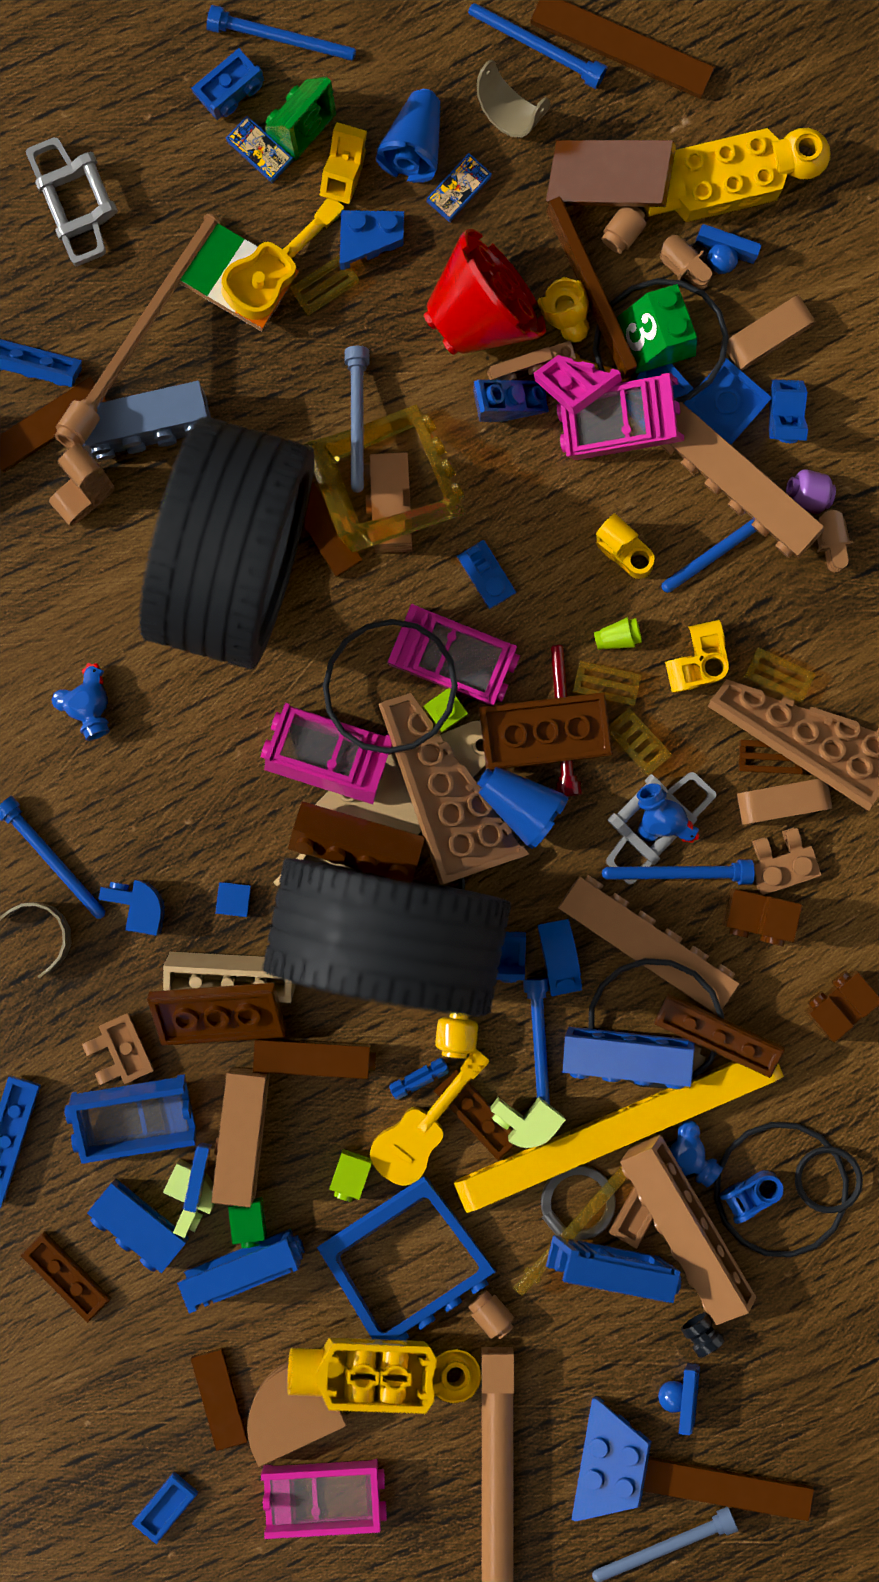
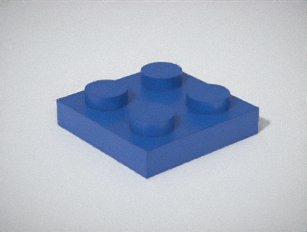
[683,358,772,445]

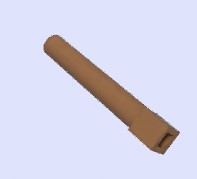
[481,1347,514,1582]

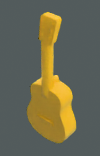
[221,198,344,320]
[370,1049,489,1186]

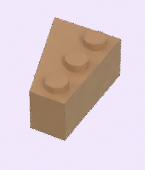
[364,453,413,553]

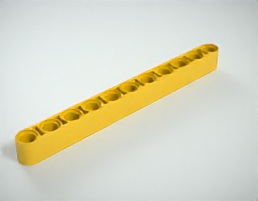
[454,1061,784,1213]

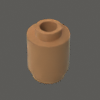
[601,206,647,254]
[468,1290,515,1339]

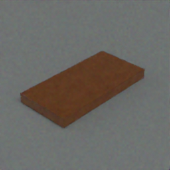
[546,140,676,207]
[479,692,613,770]
[147,983,286,1046]

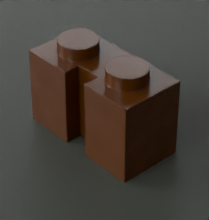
[804,971,879,1043]

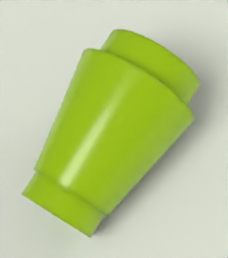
[594,617,642,650]

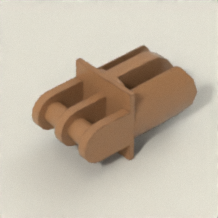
[660,235,712,289]
[816,510,853,573]

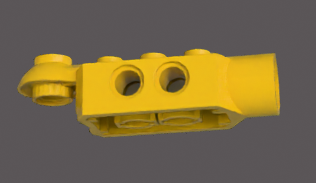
[644,128,830,222]
[287,1337,481,1414]

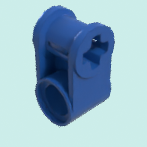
[719,1170,783,1224]

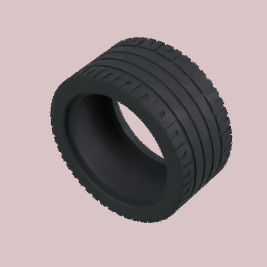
[139,417,315,670]
[263,858,511,1016]

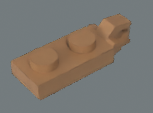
[487,341,576,380]

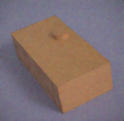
[211,1067,270,1207]

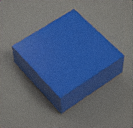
[215,882,251,917]

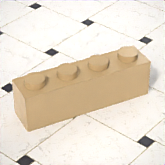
[163,952,295,1003]

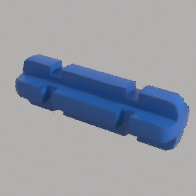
[389,1058,449,1100]

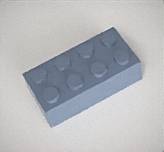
[82,380,211,461]

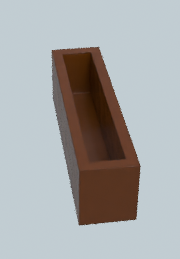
[288,801,425,884]

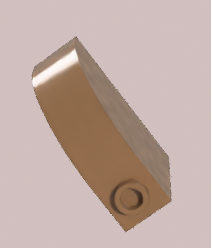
[247,1348,348,1467]

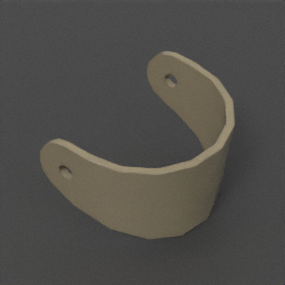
[477,59,551,138]
[0,902,72,979]

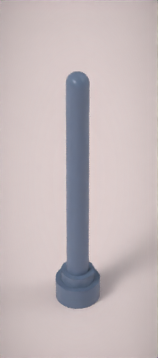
[345,346,370,493]
[592,1507,738,1582]

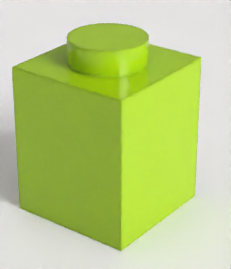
[423,688,468,734]
[329,1149,372,1202]

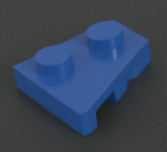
[340,210,404,270]

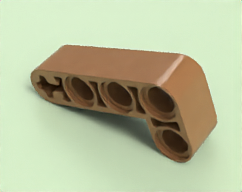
[49,443,115,526]

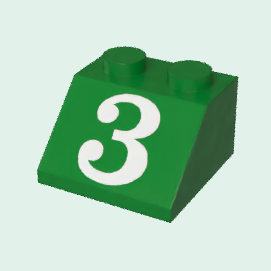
[617,284,697,374]

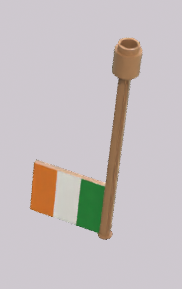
[55,214,299,448]

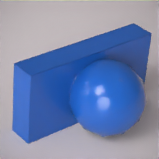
[695,224,762,274]
[658,1363,700,1436]

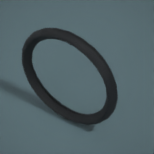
[795,1146,863,1213]

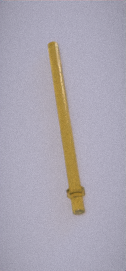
[513,1133,659,1296]

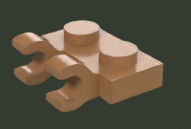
[752,827,822,895]
[82,1012,154,1085]

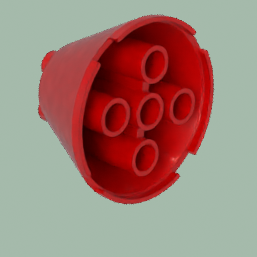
[423,229,546,355]

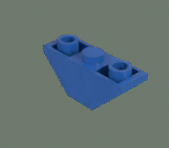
[473,380,549,422]

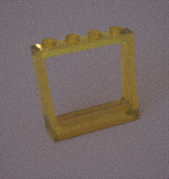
[305,404,465,552]

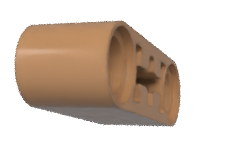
[727,295,816,371]
[737,779,833,825]

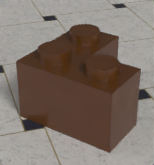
[722,889,802,947]

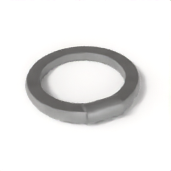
[541,1165,616,1241]

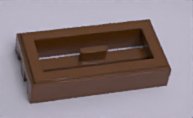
[738,740,803,775]

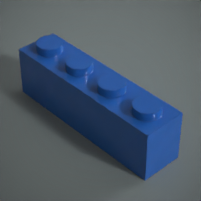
[563,1027,695,1089]

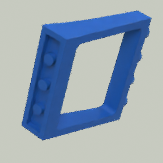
[317,1176,497,1340]

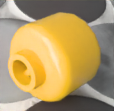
[435,1014,479,1059]

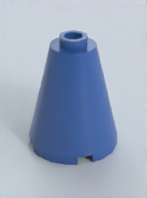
[376,89,441,183]
[477,767,569,849]

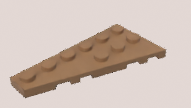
[708,679,879,811]
[379,693,529,885]

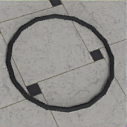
[593,278,729,405]
[323,619,458,754]
[588,958,724,1089]
[714,1122,849,1257]

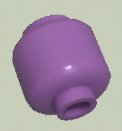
[786,470,836,514]

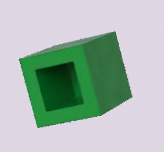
[228,1197,267,1248]

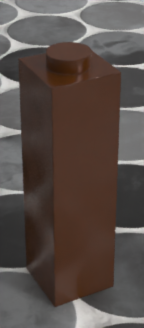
[253,1038,376,1079]

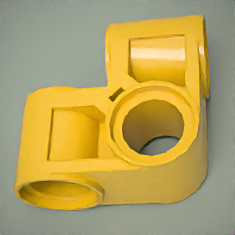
[596,513,654,579]
[665,620,729,693]

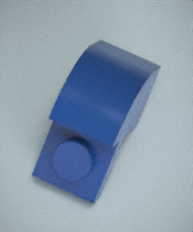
[769,379,808,443]
[98,880,165,936]
[537,919,582,996]

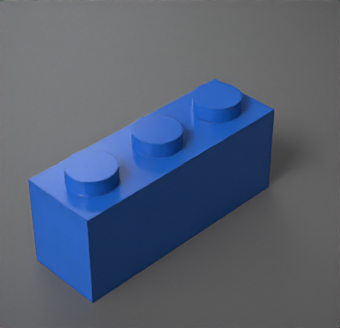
[87,1179,189,1274]

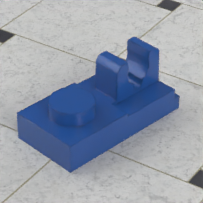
[457,540,516,610]

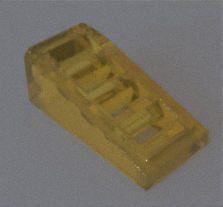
[609,708,672,776]

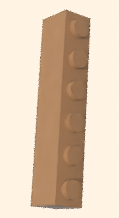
[660,402,824,559]
[557,875,739,1015]
[620,1135,756,1325]

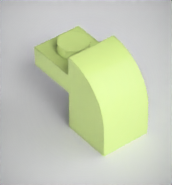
[491,1097,565,1148]
[163,1159,215,1238]

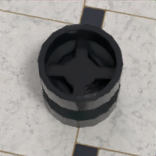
[681,1312,725,1357]

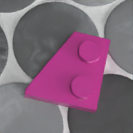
[533,355,622,416]

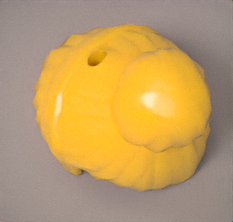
[538,277,589,343]

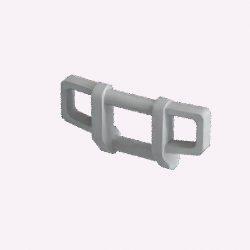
[26,137,118,266]
[606,772,716,885]

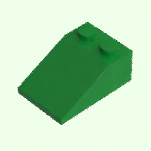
[265,77,336,161]

